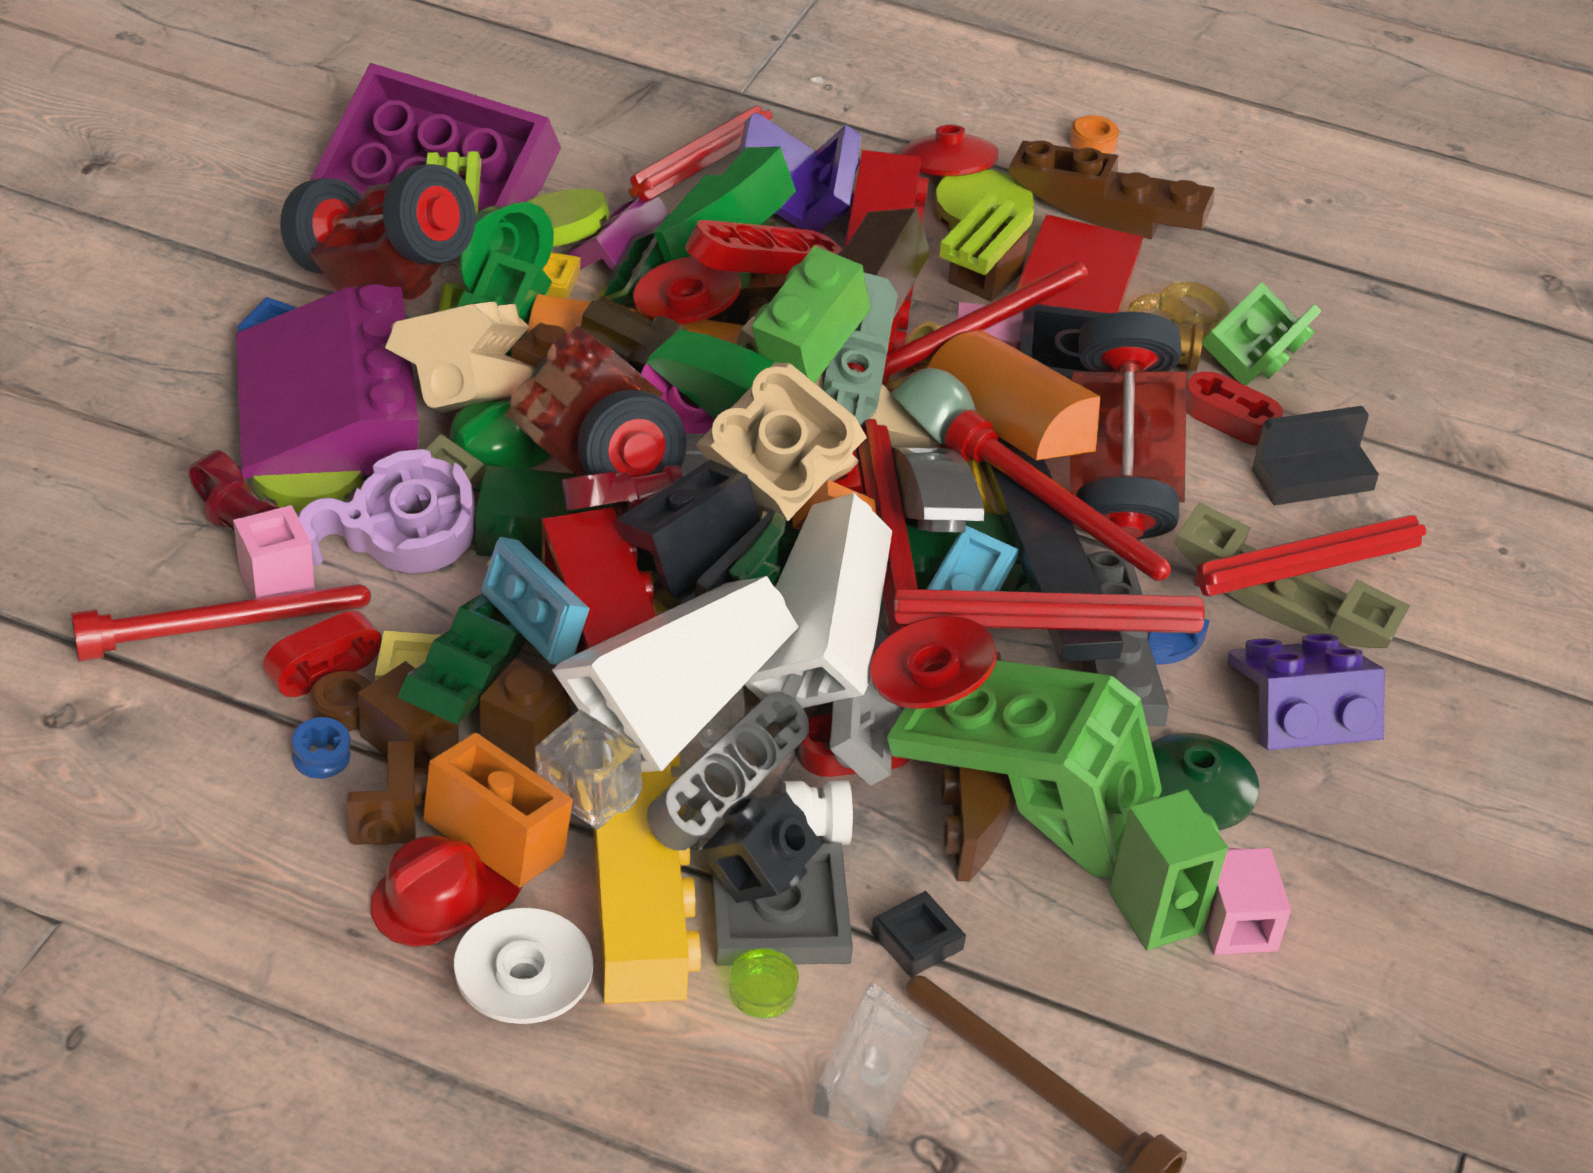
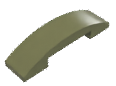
[1174,502,1410,648]

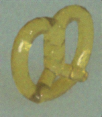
[1128,281,1231,339]

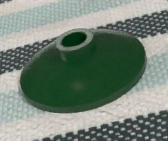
[1151,733,1259,830]

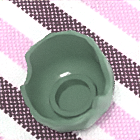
[892,368,977,445]

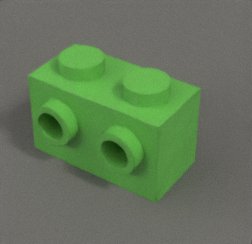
[752,246,871,383]
[1109,790,1228,951]

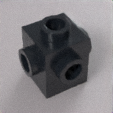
[700,792,823,903]

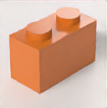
[423,732,573,888]

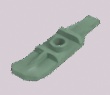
[822,273,898,426]

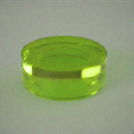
[729,949,799,1018]

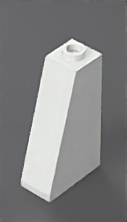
[744,493,892,708]
[552,576,799,774]

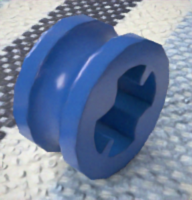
[292,717,351,779]

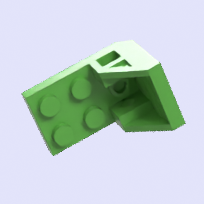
[886,660,1162,879]

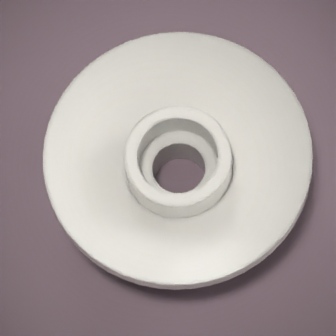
[454,908,593,1024]

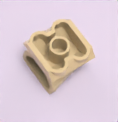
[385,302,535,413]
[696,362,867,521]

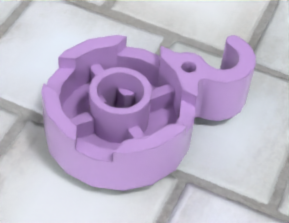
[299,449,476,574]

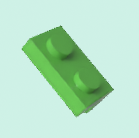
[1202,282,1322,386]

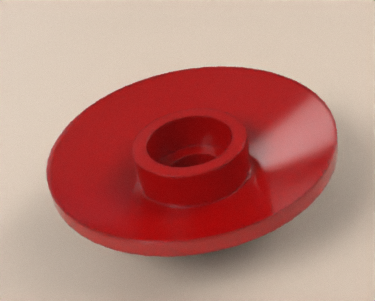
[902,124,999,176]
[633,257,741,324]
[870,616,997,709]

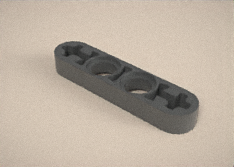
[647,692,809,851]

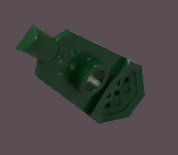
[729,512,786,586]

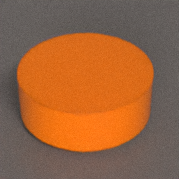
[1069,115,1119,154]

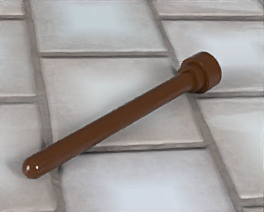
[906,975,1187,1173]

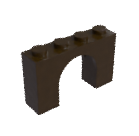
[706,208,931,325]

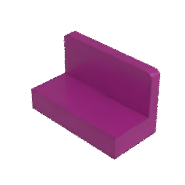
[565,196,670,271]

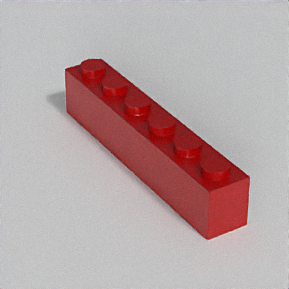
[845,150,929,384]

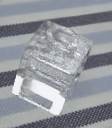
[535,709,642,830]

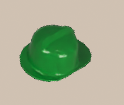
[460,201,554,294]
[446,400,558,491]

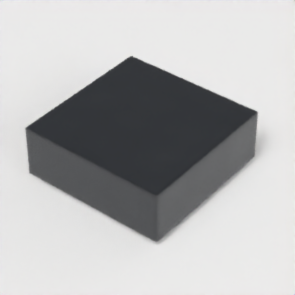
[871,891,966,978]

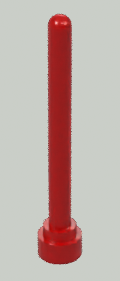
[847,262,1088,385]
[945,409,1171,581]
[71,584,371,662]

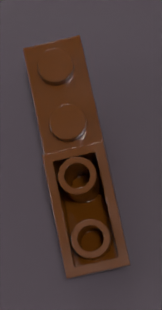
[1009,140,1215,240]
[941,652,1016,882]

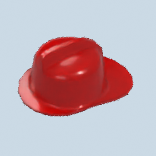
[371,835,523,947]

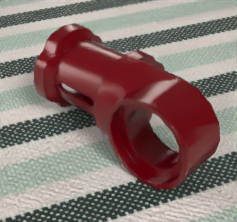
[188,450,280,533]
[561,464,683,517]

